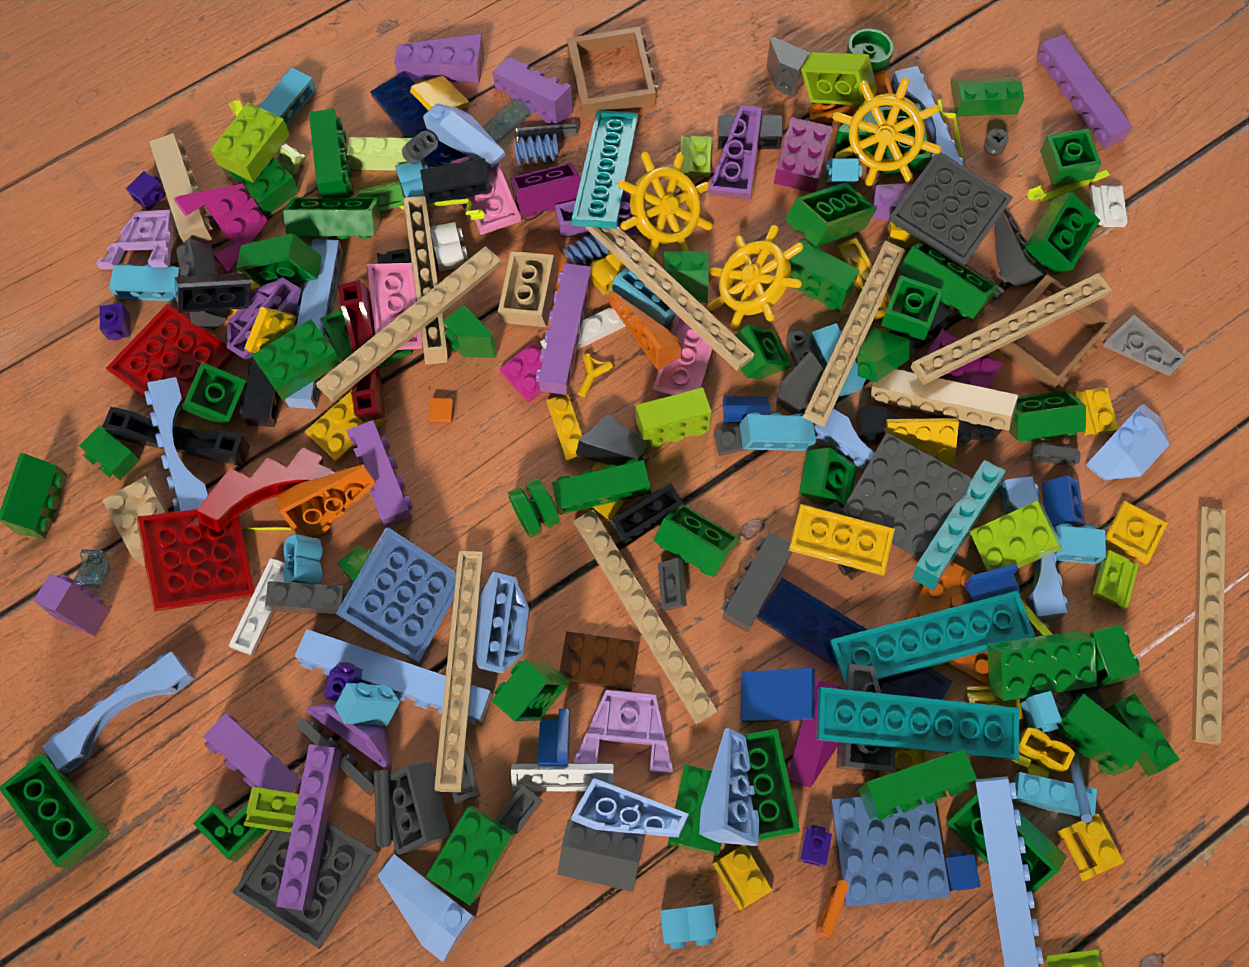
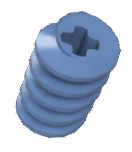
[514,133,558,165]
[563,234,609,266]

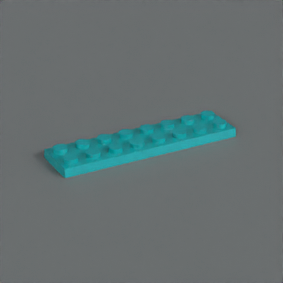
[572,110,638,229]
[830,590,1035,688]
[816,687,1019,760]

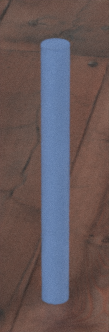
[1069,748,1092,822]

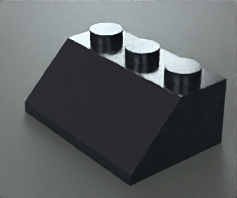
[175,273,251,313]

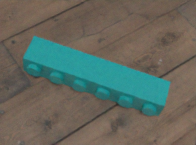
[912,460,1006,591]

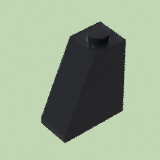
[576,414,651,466]

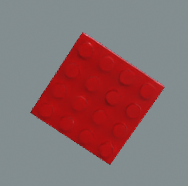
[106,303,235,417]
[136,509,254,612]

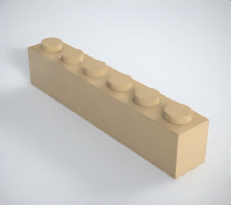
[149,133,213,243]
[872,369,1018,431]

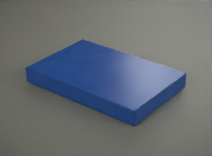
[741,668,815,723]

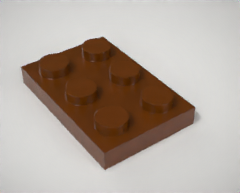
[559,631,638,691]

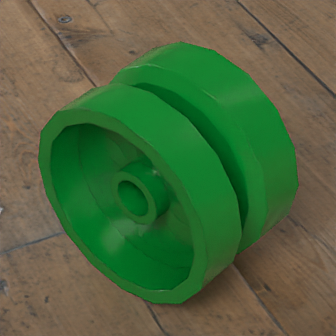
[846,29,894,73]
[507,477,560,538]

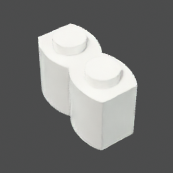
[430,222,468,272]

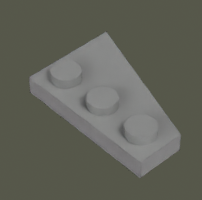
[1102,315,1187,376]

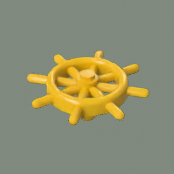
[833,77,942,186]
[618,152,713,259]
[707,225,803,331]

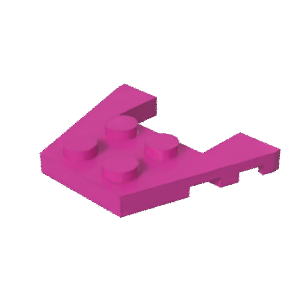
[173,184,268,273]

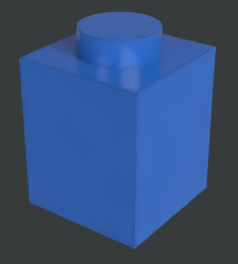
[944,851,981,892]

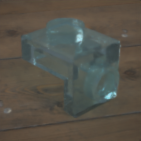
[74,549,110,588]

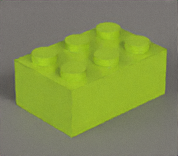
[801,52,877,106]
[210,102,290,183]
[636,387,711,448]
[970,501,1063,571]

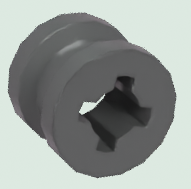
[984,128,1009,156]

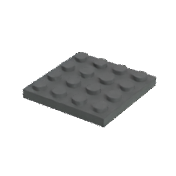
[888,152,1013,268]
[842,433,972,560]
[232,822,379,949]

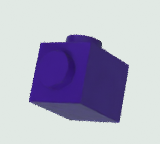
[126,171,166,211]
[99,303,130,340]
[325,662,363,702]
[798,825,832,868]

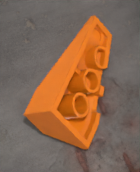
[808,70,893,123]
[609,291,682,371]
[277,464,376,538]

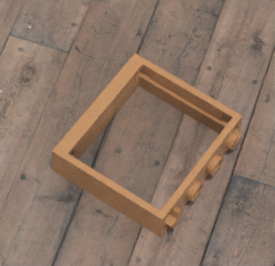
[567,27,659,118]
[997,274,1113,392]

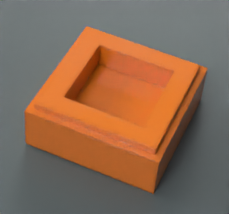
[428,398,454,423]

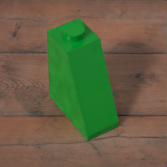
[858,327,910,383]

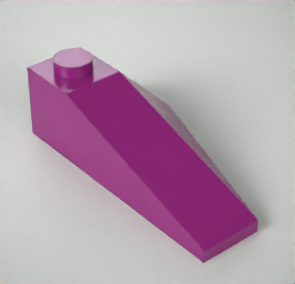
[788,679,845,788]

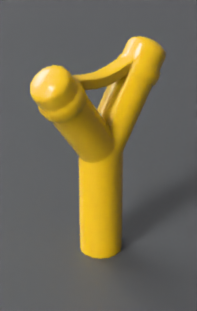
[578,353,613,397]

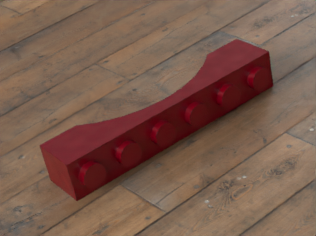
[338,280,386,422]

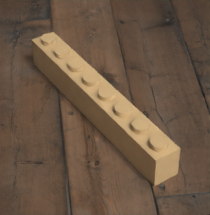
[403,196,447,365]

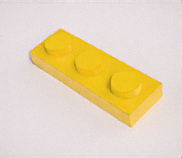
[546,395,584,464]

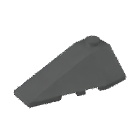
[995,208,1047,287]
[836,664,896,772]

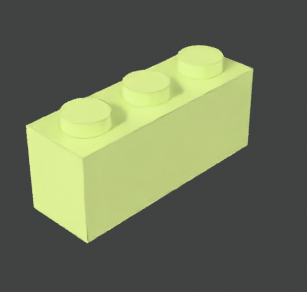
[347,137,412,171]

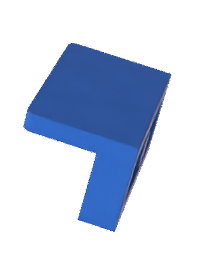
[723,396,771,423]
[1042,475,1085,527]
[964,564,1020,603]
[537,709,570,766]

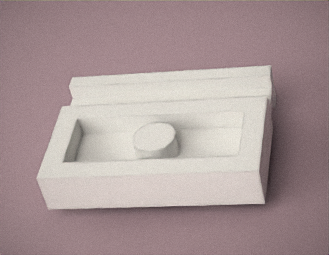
[1089,185,1128,227]

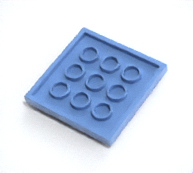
[336,528,457,663]
[830,797,951,907]

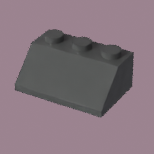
[389,762,451,856]
[557,820,644,892]

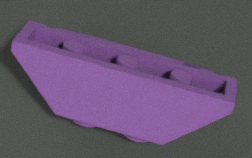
[227,277,301,360]
[305,702,392,771]

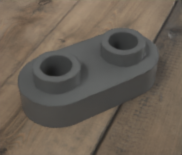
[402,131,438,164]
[786,329,818,366]
[1032,442,1080,466]

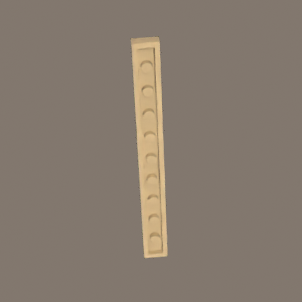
[585,226,755,371]
[803,241,905,427]
[316,246,501,402]
[911,273,1112,385]
[1192,506,1226,745]
[573,509,718,726]
[434,551,483,792]

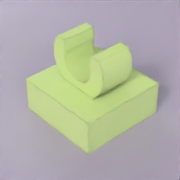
[278,144,305,175]

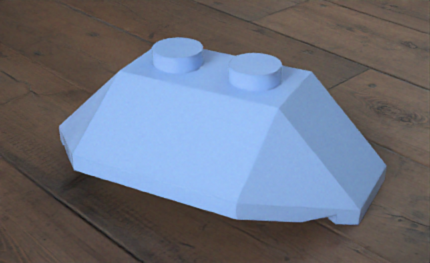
[1085,404,1170,481]
[474,572,529,673]

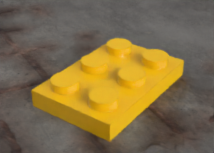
[305,390,388,464]
[885,418,959,465]

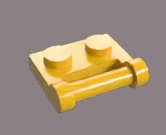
[1057,814,1124,881]

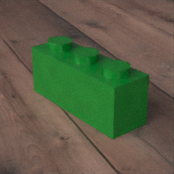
[1105,693,1180,777]

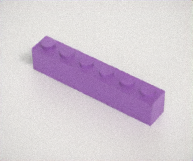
[1037,34,1132,149]
[536,263,592,395]
[276,744,342,910]

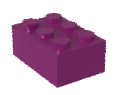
[774,117,833,193]
[510,162,581,217]
[924,330,1002,388]

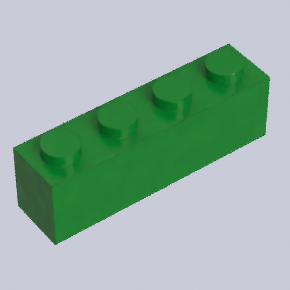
[552,459,651,515]

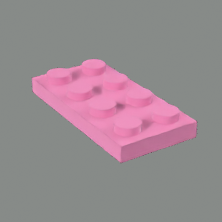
[451,156,521,235]
[366,263,423,350]
[652,315,713,397]

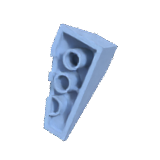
[423,103,505,168]
[699,728,759,846]
[571,778,689,838]
[378,854,475,962]

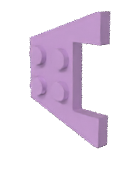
[96,210,174,270]
[574,690,673,774]

